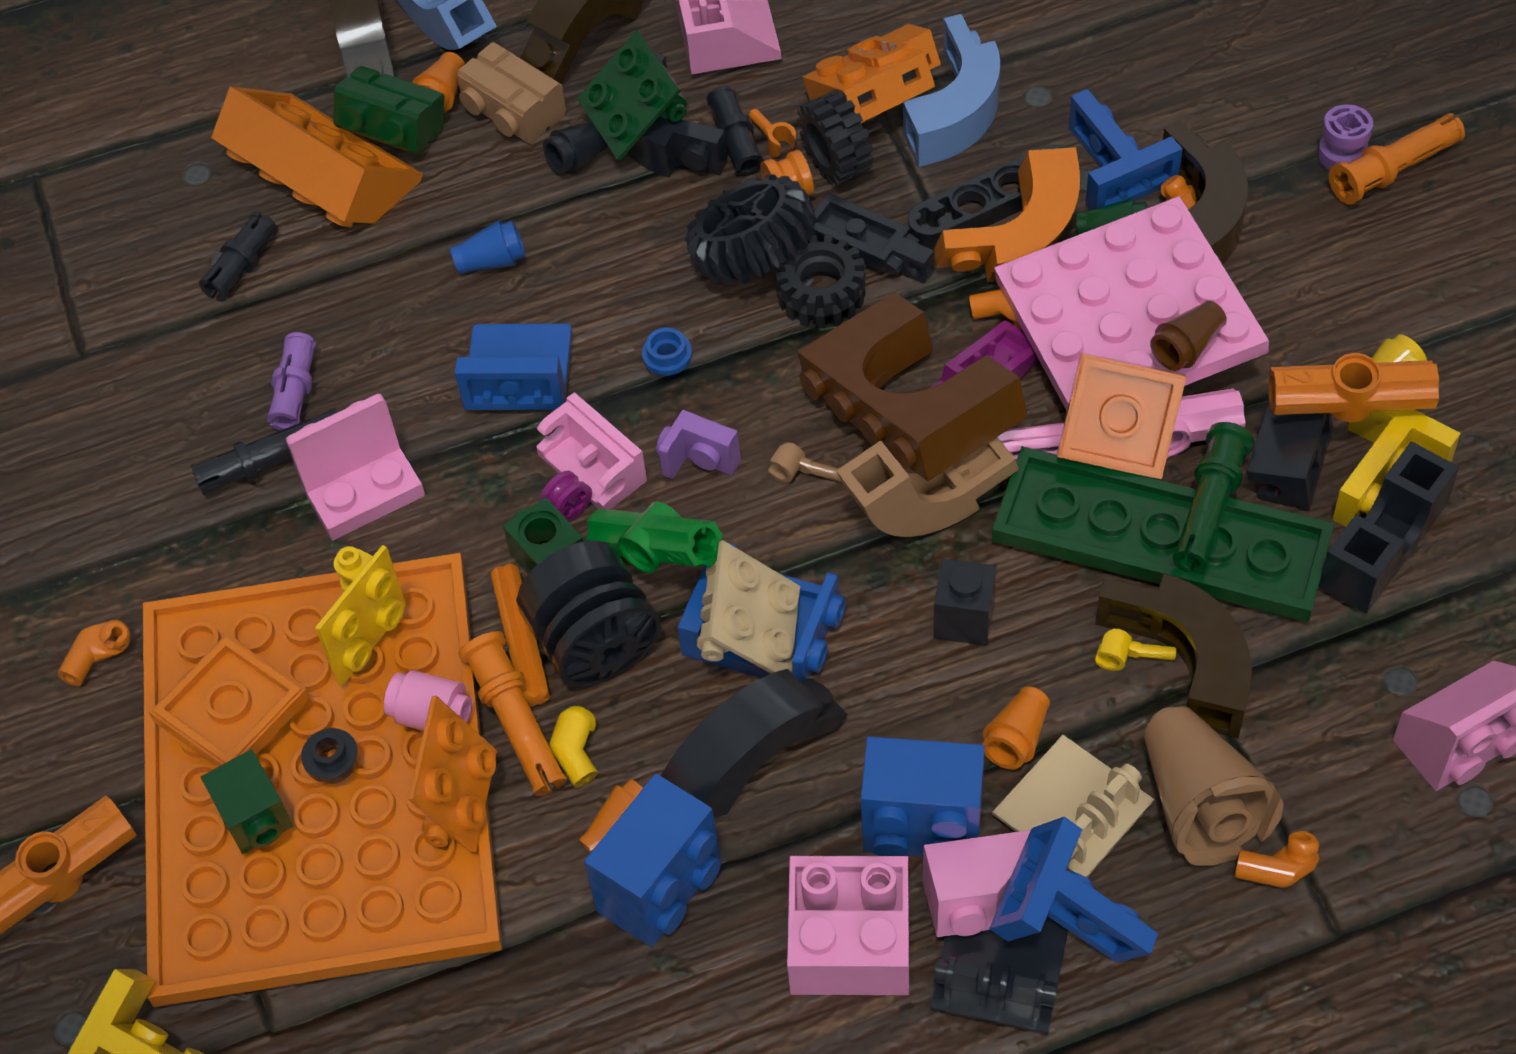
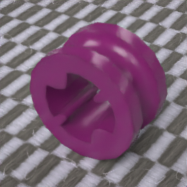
[540,470,592,522]

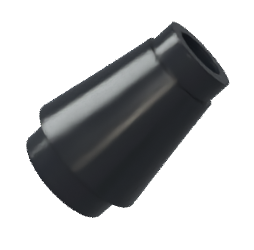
[543,121,608,174]

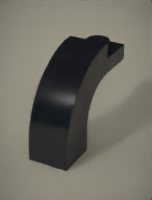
[627,53,727,178]
[661,669,848,817]

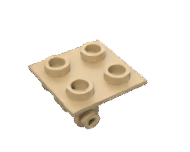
[697,540,800,674]
[992,735,1154,877]

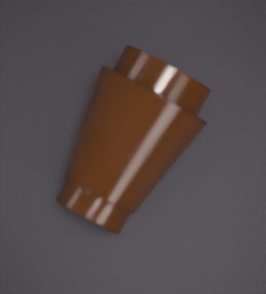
[1150,300,1227,371]

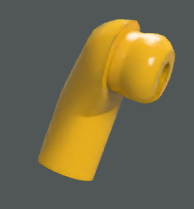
[549,706,598,788]

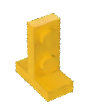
[1332,409,1461,527]
[68,969,204,1054]

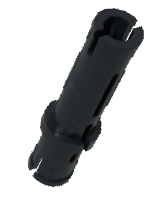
[190,408,338,496]

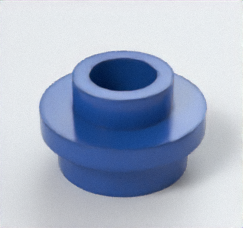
[642,327,692,376]

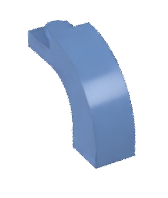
[397,0,497,50]
[903,14,1000,167]

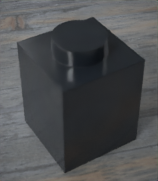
[934,558,997,646]

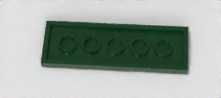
[992,446,1335,622]

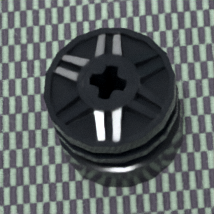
[516,540,661,687]

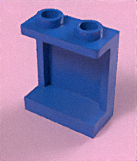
[678,543,846,681]

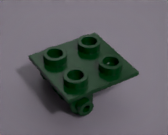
[577,29,687,160]

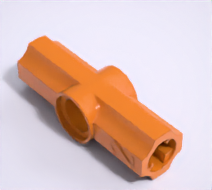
[1268,353,1439,422]
[0,796,137,935]

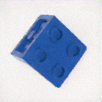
[455,323,572,410]

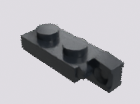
[814,193,935,283]

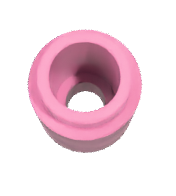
[384,670,472,731]

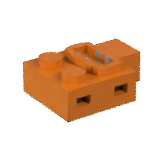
[802,24,941,123]

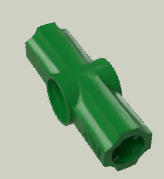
[585,501,723,573]

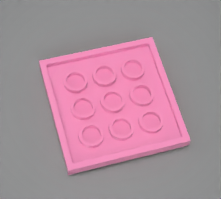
[994,196,1269,410]

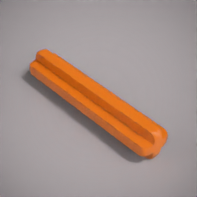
[491,563,550,707]

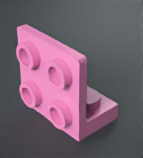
[286,394,426,541]

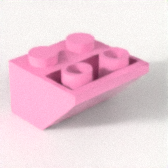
[675,0,782,75]
[1393,660,1516,791]
[787,856,909,995]

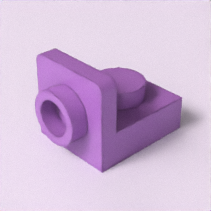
[656,409,741,479]

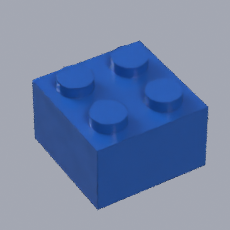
[861,736,984,856]
[584,773,721,948]

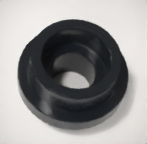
[301,728,359,784]

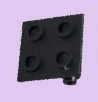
[930,919,1069,1035]

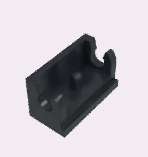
[1247,402,1333,511]

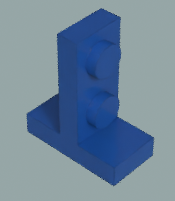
[1069,89,1182,210]
[989,817,1159,963]

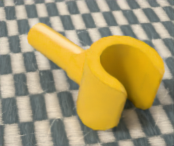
[1095,629,1176,671]

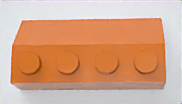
[211,86,423,227]

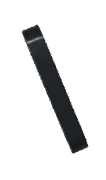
[908,144,1067,250]

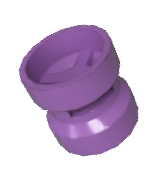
[1318,104,1373,170]

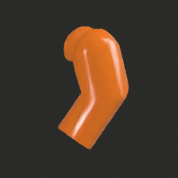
[57,620,130,686]

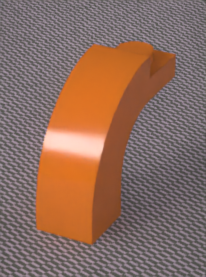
[934,147,1080,283]

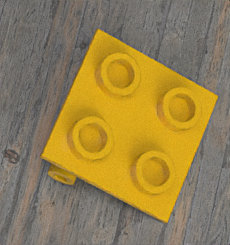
[315,545,406,687]

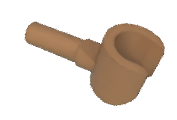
[768,443,841,483]

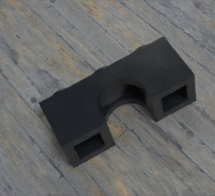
[1319,441,1459,614]

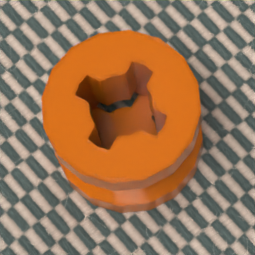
[760,150,814,196]

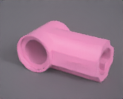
[1167,388,1246,458]

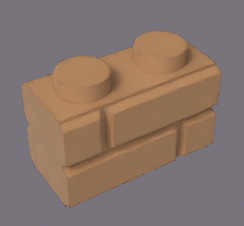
[457,42,567,144]

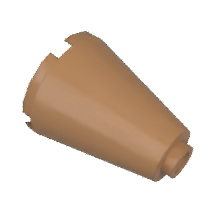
[1144,707,1284,866]

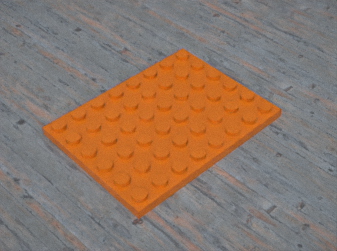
[143,553,503,1007]

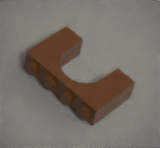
[797,292,1027,481]

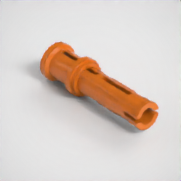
[1329,113,1465,205]
[458,631,567,797]

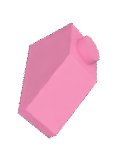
[922,830,1031,937]

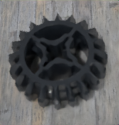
[684,174,817,286]

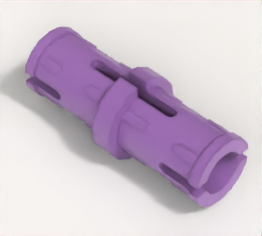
[267,332,317,431]

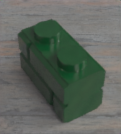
[333,65,445,155]

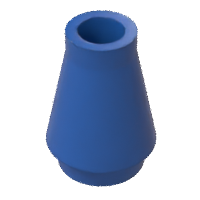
[450,220,526,275]

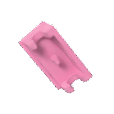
[536,392,647,510]

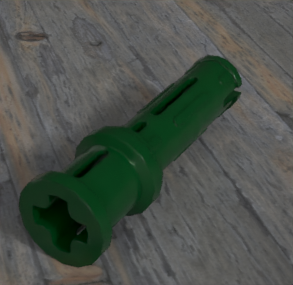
[1173,422,1254,573]

